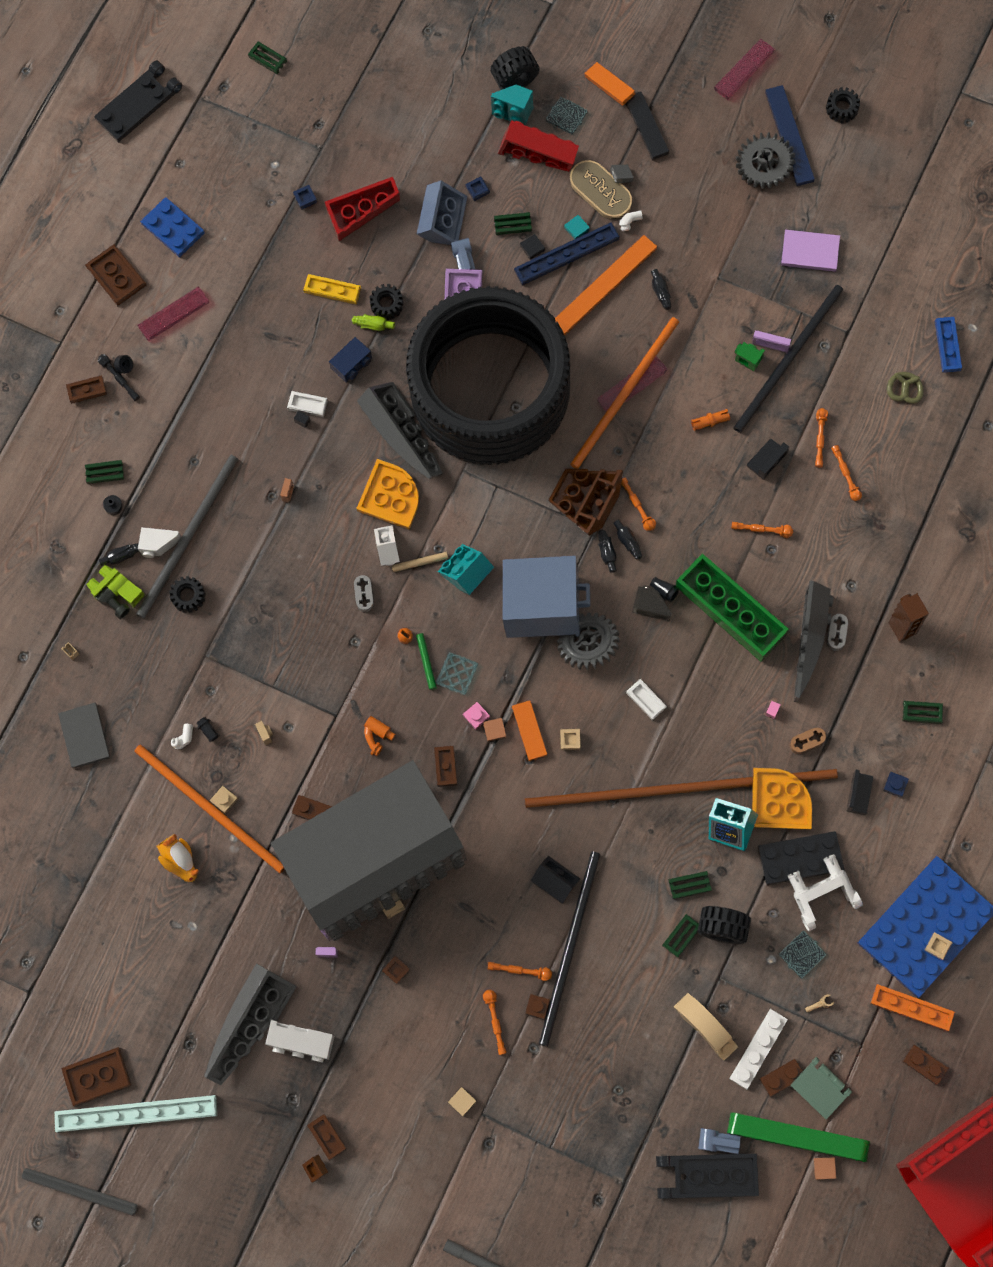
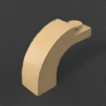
[674,993,738,1061]

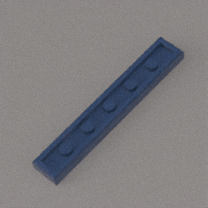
[765,85,815,186]
[514,222,620,286]

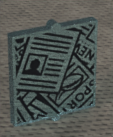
[546,97,588,135]
[778,930,827,979]

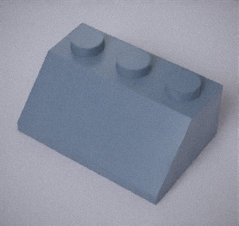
[417,181,467,245]

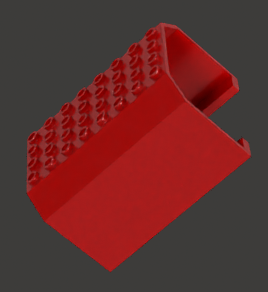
[896,1096,993,1267]

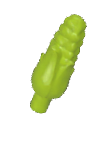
[352,314,395,331]

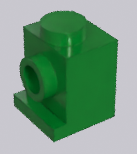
[734,342,765,371]

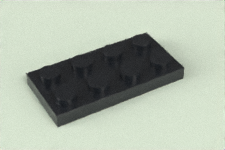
[758,831,845,885]

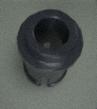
[196,717,220,742]

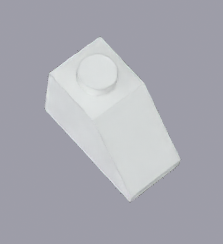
[374,525,400,566]
[138,527,182,558]

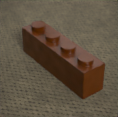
[889,593,929,643]

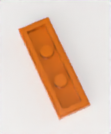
[584,62,635,106]
[512,700,547,761]

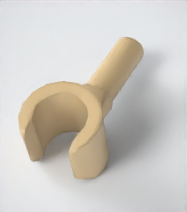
[805,994,834,1013]

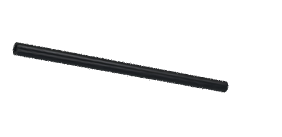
[733,285,843,433]
[538,851,600,1047]

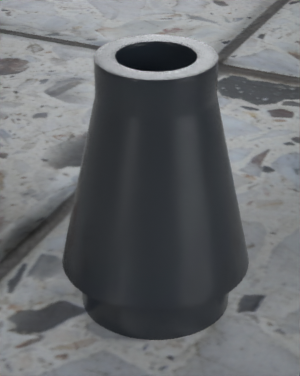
[650,577,679,602]

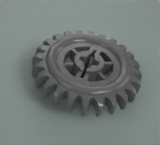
[736,132,796,189]
[557,612,620,671]

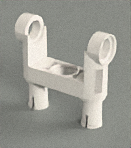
[788,854,863,931]

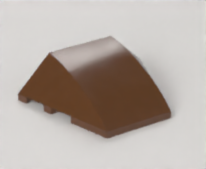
[548,468,623,536]

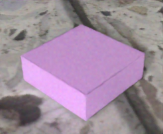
[316,947,338,958]

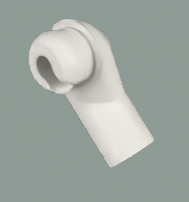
[619,210,643,231]
[171,724,193,749]

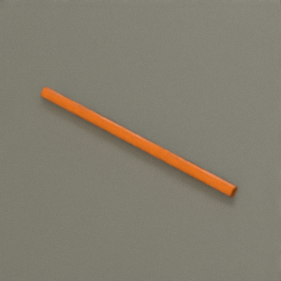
[570,317,679,469]
[134,744,284,874]

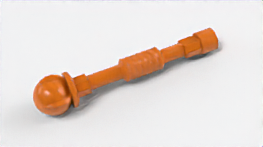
[815,408,828,468]
[831,445,862,501]
[621,477,656,531]
[731,522,793,538]
[487,962,552,981]
[483,990,507,1055]

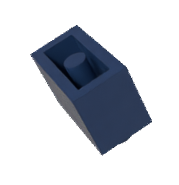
[329,337,372,382]

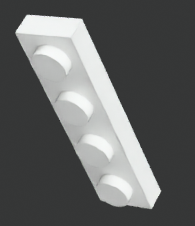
[729,1009,788,1090]

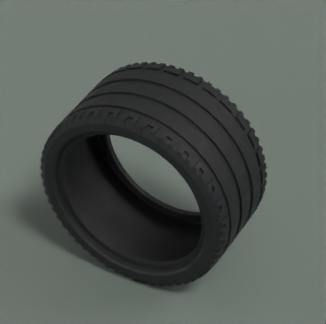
[406,286,570,465]

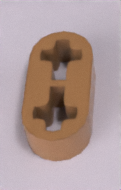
[790,728,826,754]

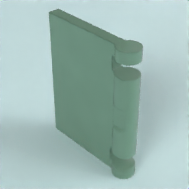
[790,1057,852,1120]

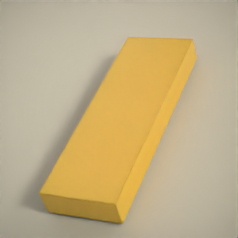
[303,274,361,305]

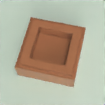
[280,478,294,503]
[483,718,506,742]
[813,1157,836,1179]

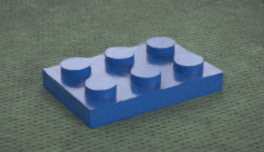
[140,197,205,258]

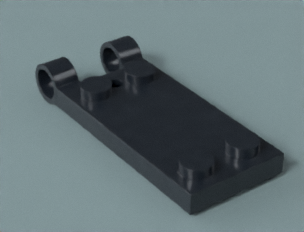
[94,60,183,143]
[656,1153,759,1199]

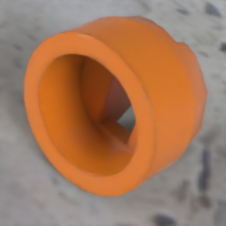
[397,628,413,644]

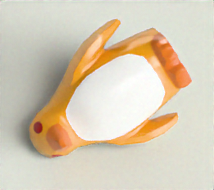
[156,834,199,882]

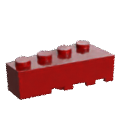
[498,120,579,172]
[325,177,400,241]

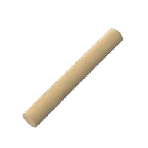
[391,552,448,572]

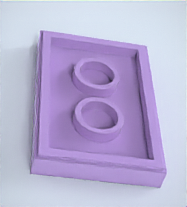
[781,230,840,272]

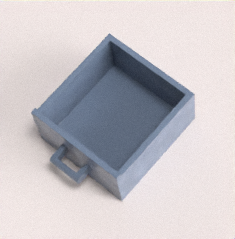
[503,556,590,638]

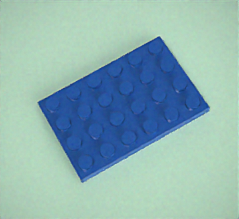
[857,856,993,998]

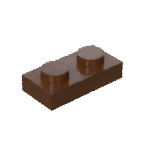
[66,375,107,404]
[434,746,457,787]
[292,795,332,820]
[902,1045,949,1086]
[760,1059,802,1097]
[307,1114,347,1160]

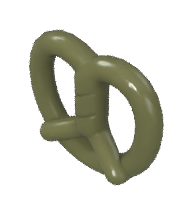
[887,372,924,404]

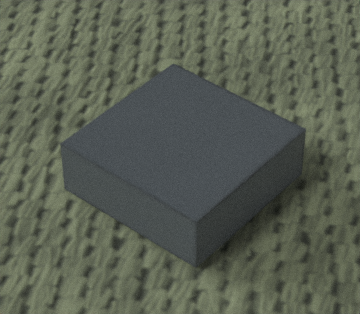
[610,164,634,183]

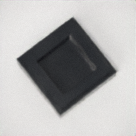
[520,234,545,259]

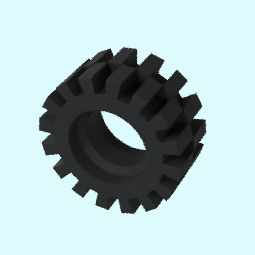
[826,87,860,123]
[370,284,403,320]
[169,576,206,613]

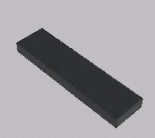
[626,92,669,160]

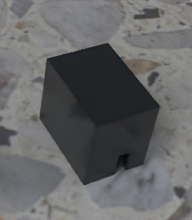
[294,411,311,428]

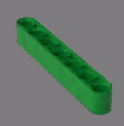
[727,1112,870,1162]

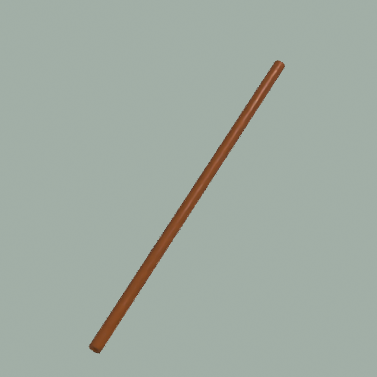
[525,769,838,808]

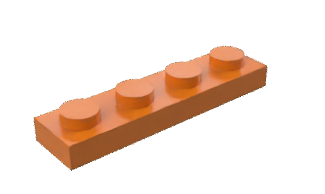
[870,984,955,1032]

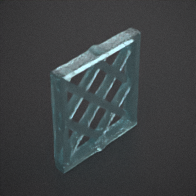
[436,652,478,695]

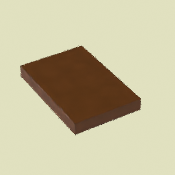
[85,244,147,307]
[61,1047,132,1107]

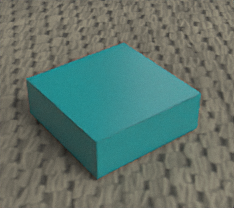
[564,215,590,239]

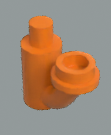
[364,716,396,756]

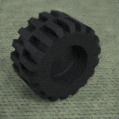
[490,46,540,90]
[697,906,751,944]

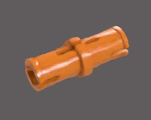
[691,409,730,431]

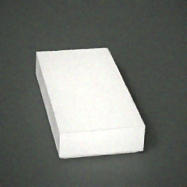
[287,391,328,418]
[626,679,667,721]

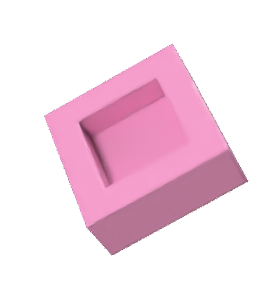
[463,702,490,730]

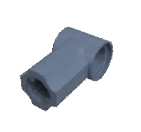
[451,238,476,270]
[698,1128,740,1154]

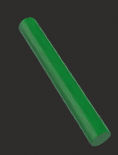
[416,633,437,690]

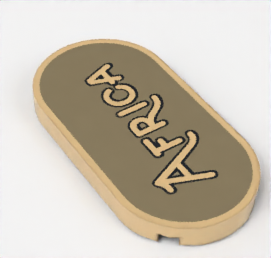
[570,160,632,219]

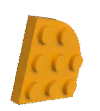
[357,459,419,530]
[752,768,812,829]

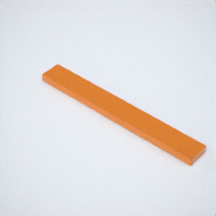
[555,235,657,336]

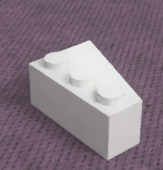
[265,1020,334,1063]

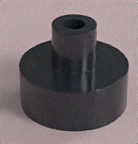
[114,355,133,374]
[103,495,123,515]

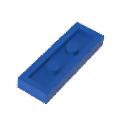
[935,317,962,373]

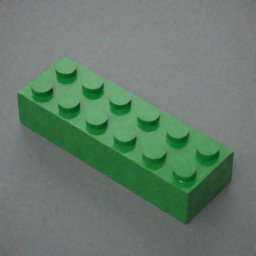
[676,553,789,662]

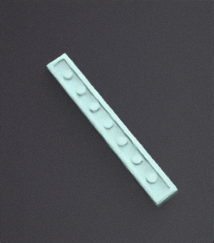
[54,1095,217,1132]

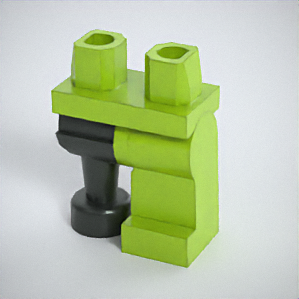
[86,565,145,620]

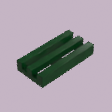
[248,41,287,74]
[494,212,532,235]
[85,460,124,484]
[902,701,943,724]
[668,871,712,899]
[662,914,699,958]

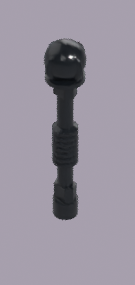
[98,354,140,401]

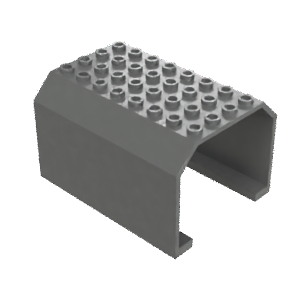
[270,760,467,941]

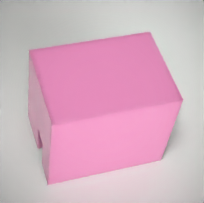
[765,701,780,719]

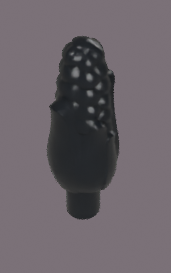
[651,269,671,310]
[613,519,642,560]
[598,530,617,573]
[99,543,139,566]

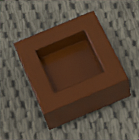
[382,956,410,984]
[525,994,550,1020]
[302,1154,328,1183]

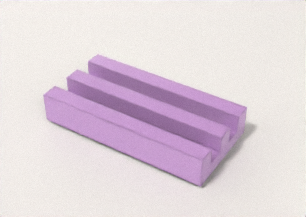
[752,330,791,353]

